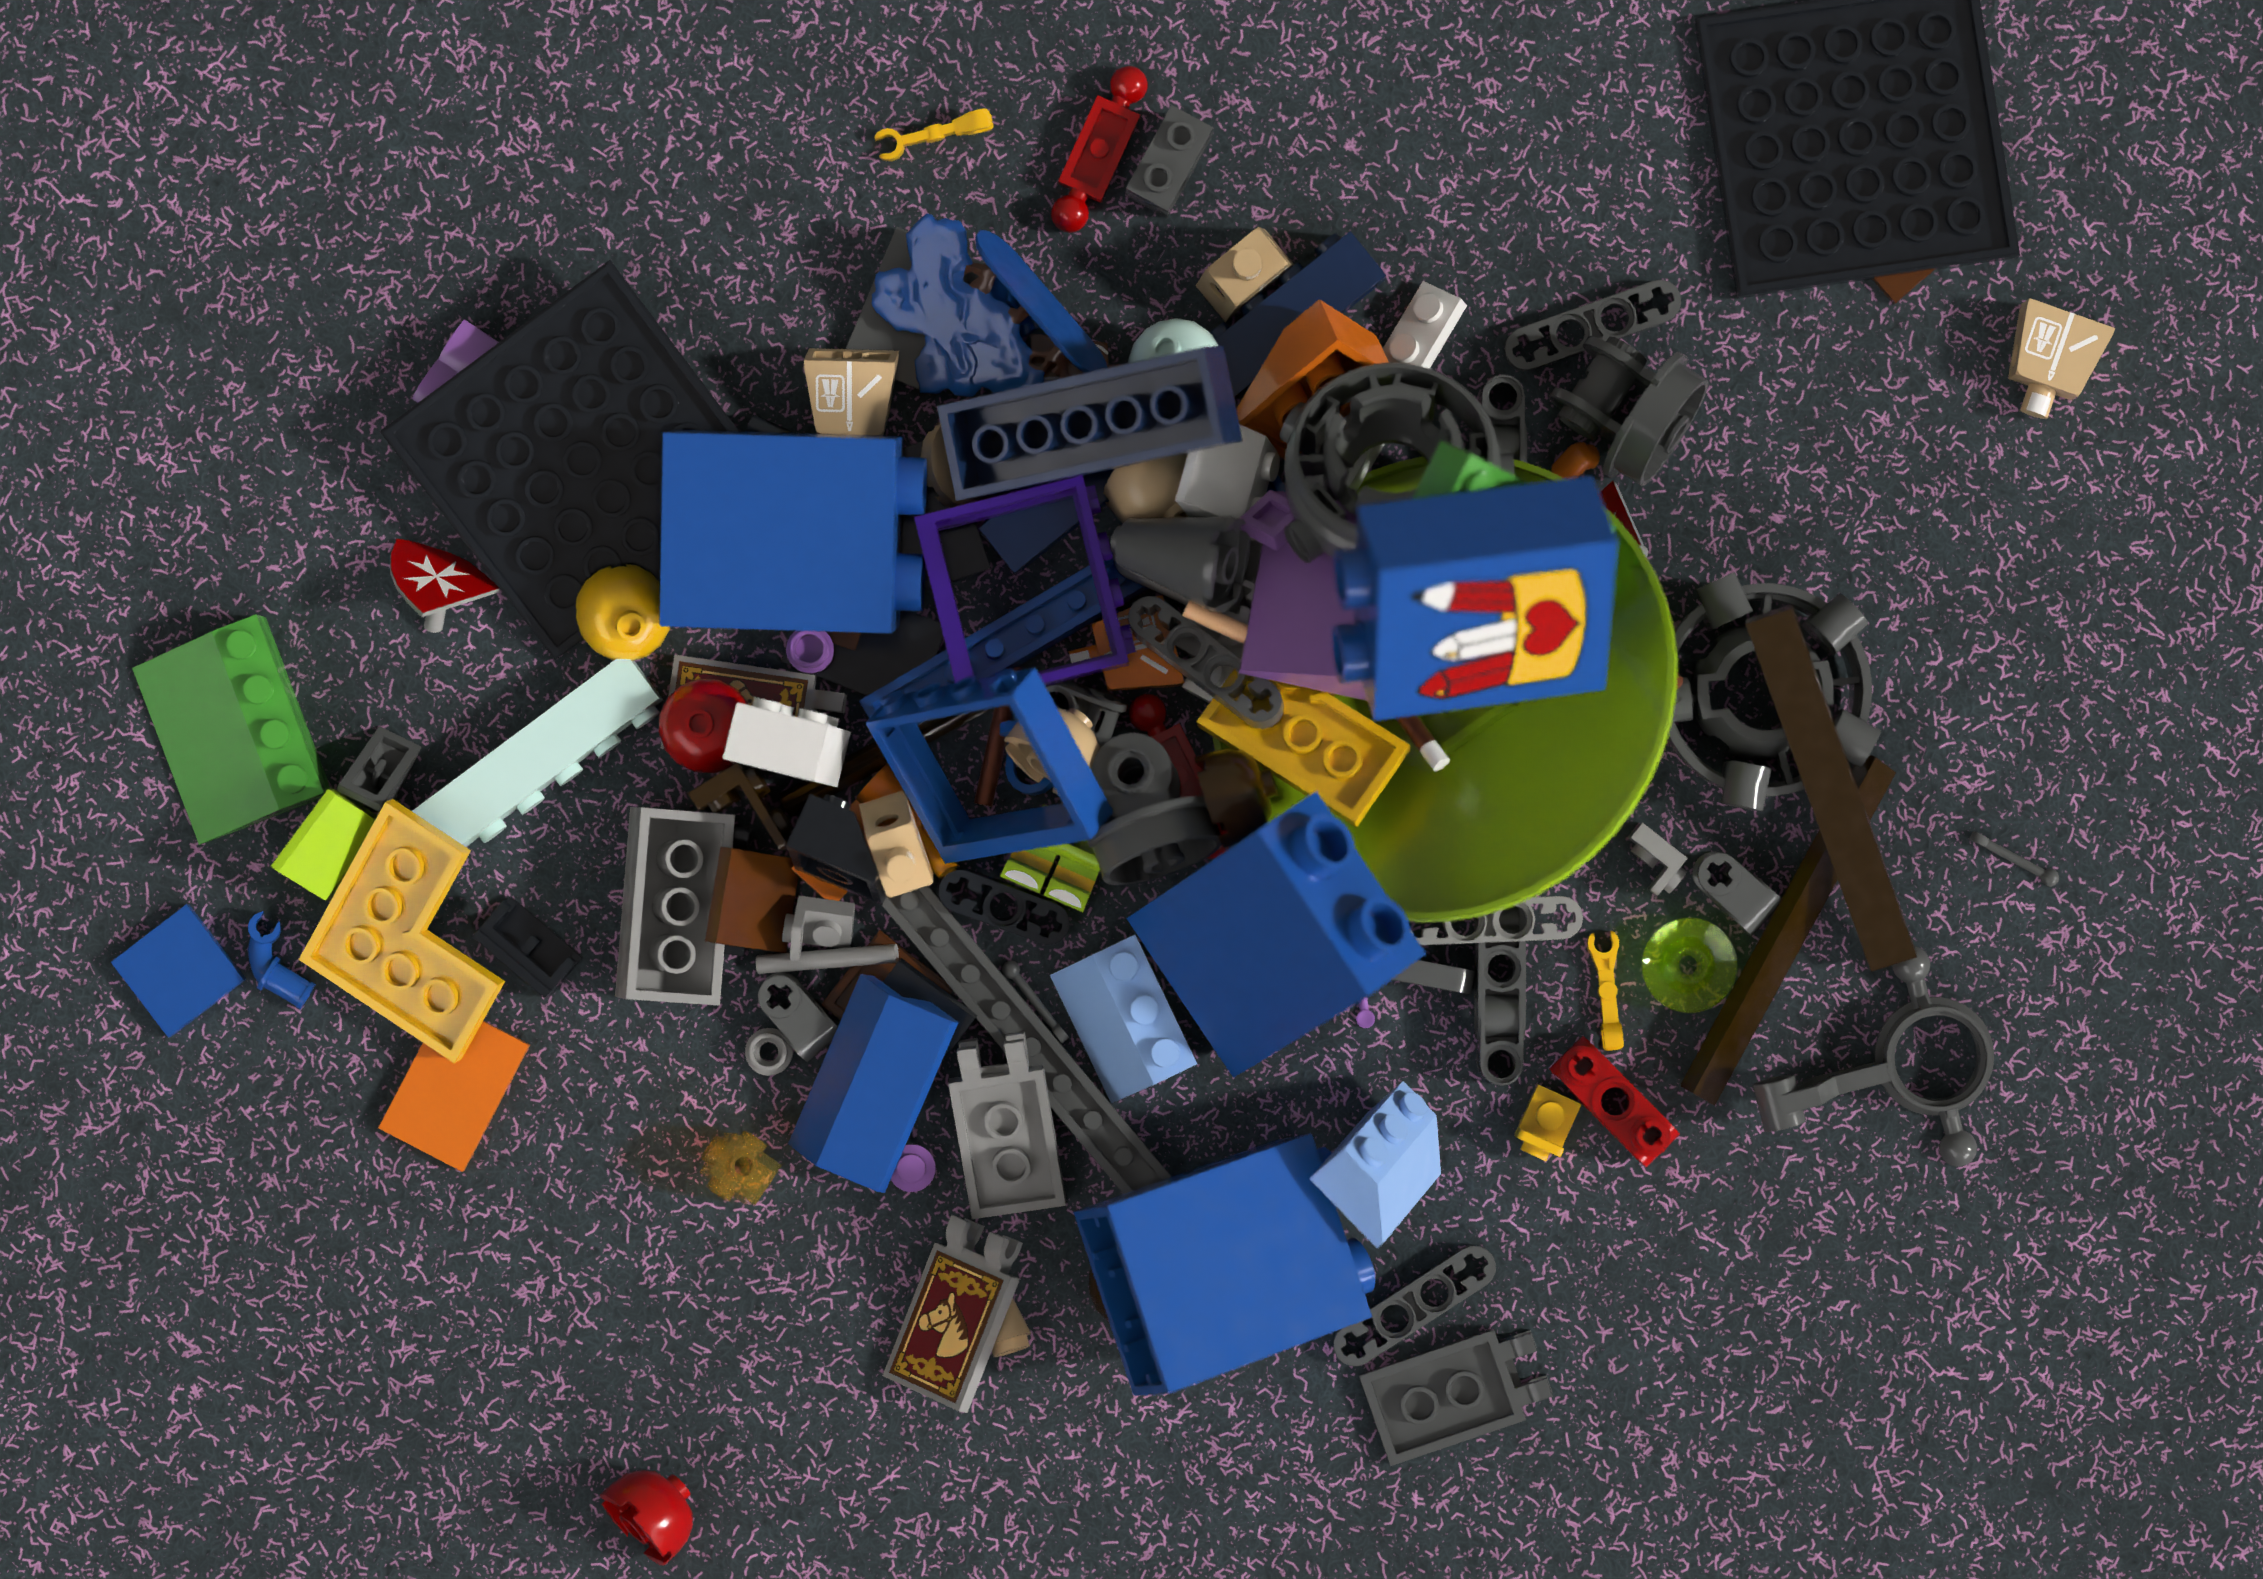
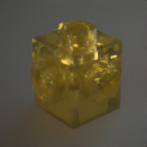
[699,1131,782,1205]

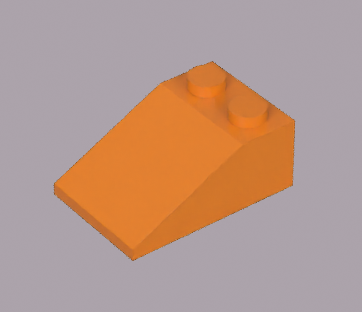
[1236,299,1389,459]

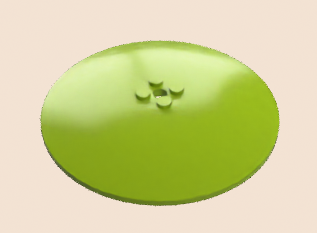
[1213,457,1677,922]

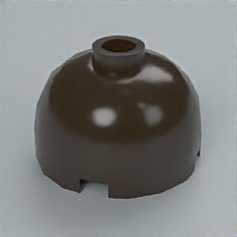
[1194,748,1279,848]

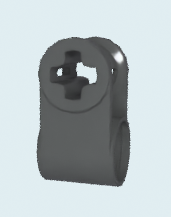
[1045,680,1129,748]
[1692,852,1781,937]
[758,972,839,1062]

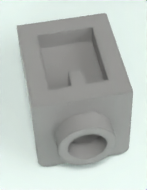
[1627,823,1688,896]
[782,896,855,962]

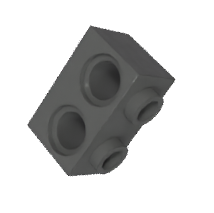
[1126,105,1213,218]

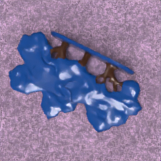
[872,213,1107,397]

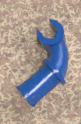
[248,911,316,1010]

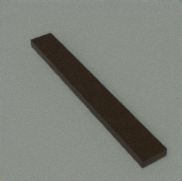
[1746,604,1917,972]
[1681,755,1896,1106]

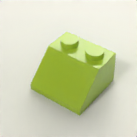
[271,789,377,901]

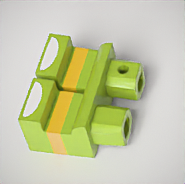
[1000,804,1100,913]

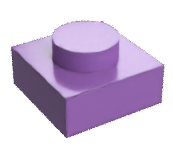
[1240,490,1295,551]

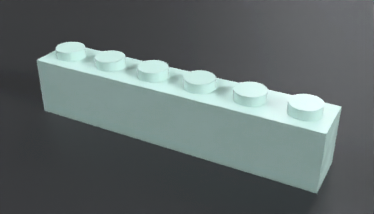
[412,659,663,847]

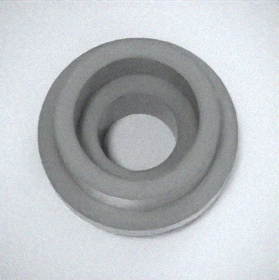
[745,1028,793,1076]

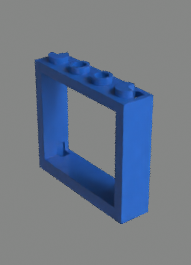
[866,668,1113,864]

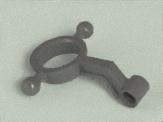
[1752,946,1994,1167]

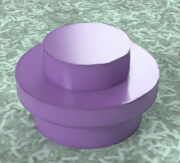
[786,630,834,674]
[891,1144,936,1192]

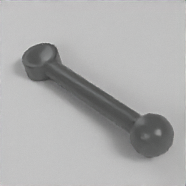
[1969,831,2059,887]
[1001,960,1069,1044]

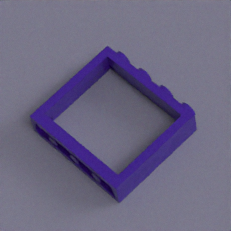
[914,475,1136,686]

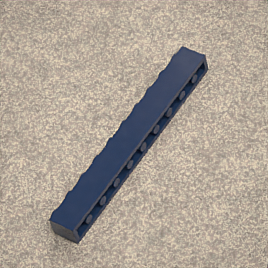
[978,231,1386,576]

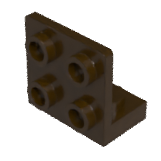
[688,763,794,850]

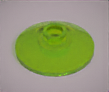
[1642,918,1737,1013]

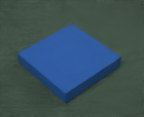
[111,904,246,1038]

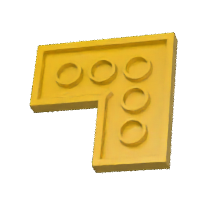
[1196,668,1411,828]
[299,799,505,1063]

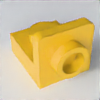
[1514,1084,1582,1161]

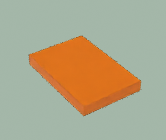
[378,1020,530,1172]

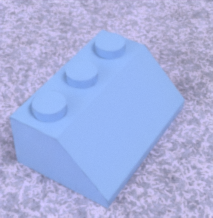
[1050,934,1197,1103]
[1310,1081,1441,1248]

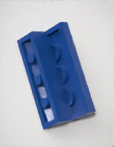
[788,974,959,1193]

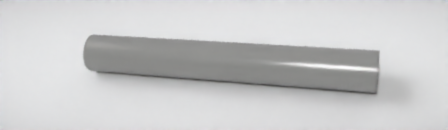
[756,944,899,974]

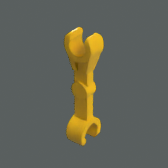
[874,108,993,161]
[1587,931,1624,1051]

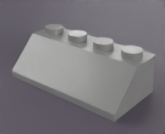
[615,807,735,1006]

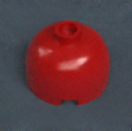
[659,679,749,774]
[600,1470,693,1566]

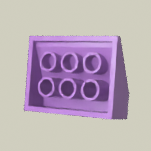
[1239,491,1368,701]

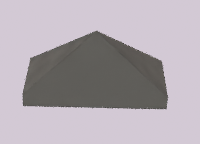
[337,726,422,812]

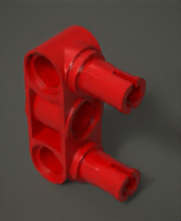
[1549,1036,1680,1168]

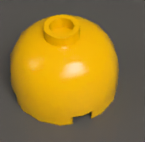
[576,564,670,661]

